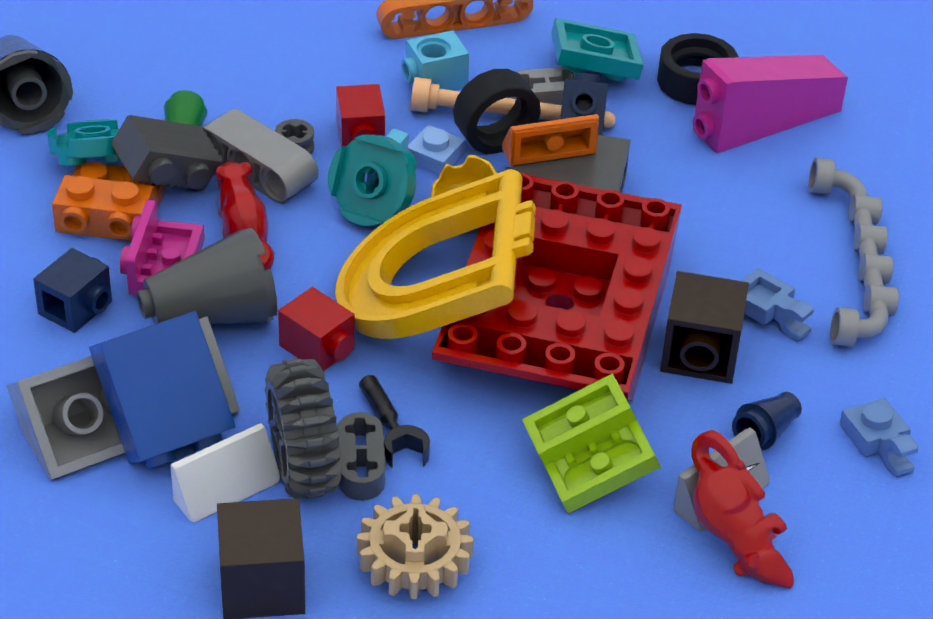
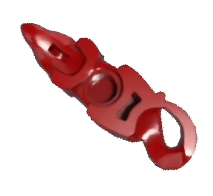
[216,162,274,270]
[691,430,794,589]

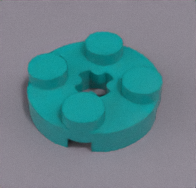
[47,119,121,166]
[328,134,417,226]

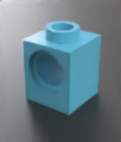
[401,30,469,91]

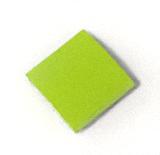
[522,373,661,514]

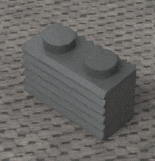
[111,115,222,192]

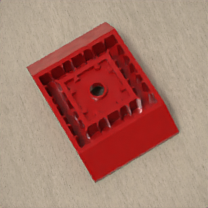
[432,170,682,401]

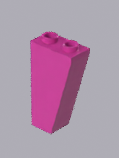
[693,55,848,153]

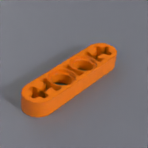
[376,0,533,39]

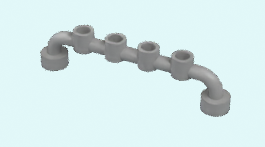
[808,157,899,347]

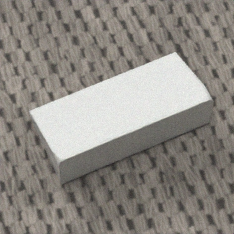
[171,423,280,522]

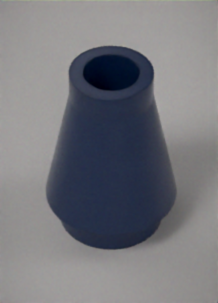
[732,392,802,450]

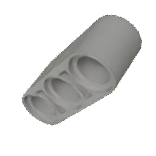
[203,109,319,203]

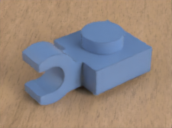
[741,268,814,341]
[840,398,918,476]

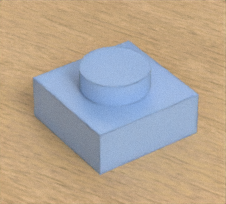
[408,125,466,175]

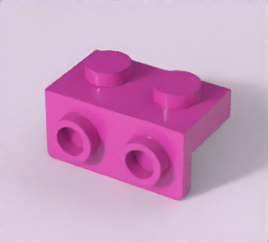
[120,200,205,295]

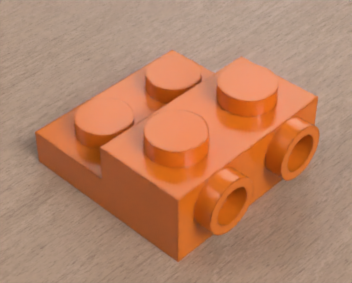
[52,162,167,241]

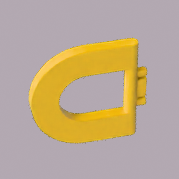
[335,169,536,339]

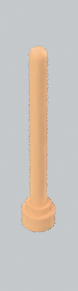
[410,77,616,129]

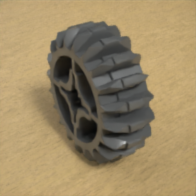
[265,358,342,499]

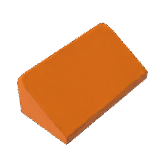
[502,114,599,166]

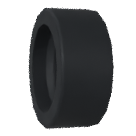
[657,33,739,105]
[453,69,541,154]

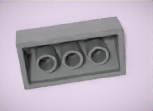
[6,316,240,480]

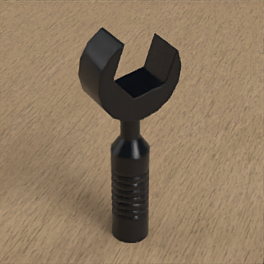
[359,375,430,468]

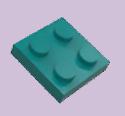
[551,18,643,81]

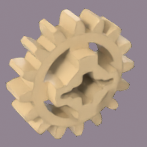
[357,494,474,599]

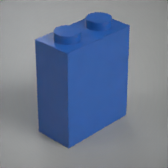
[89,311,236,469]

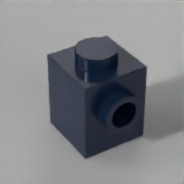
[560,73,608,135]
[33,248,112,333]

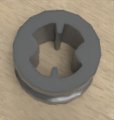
[275,119,314,154]

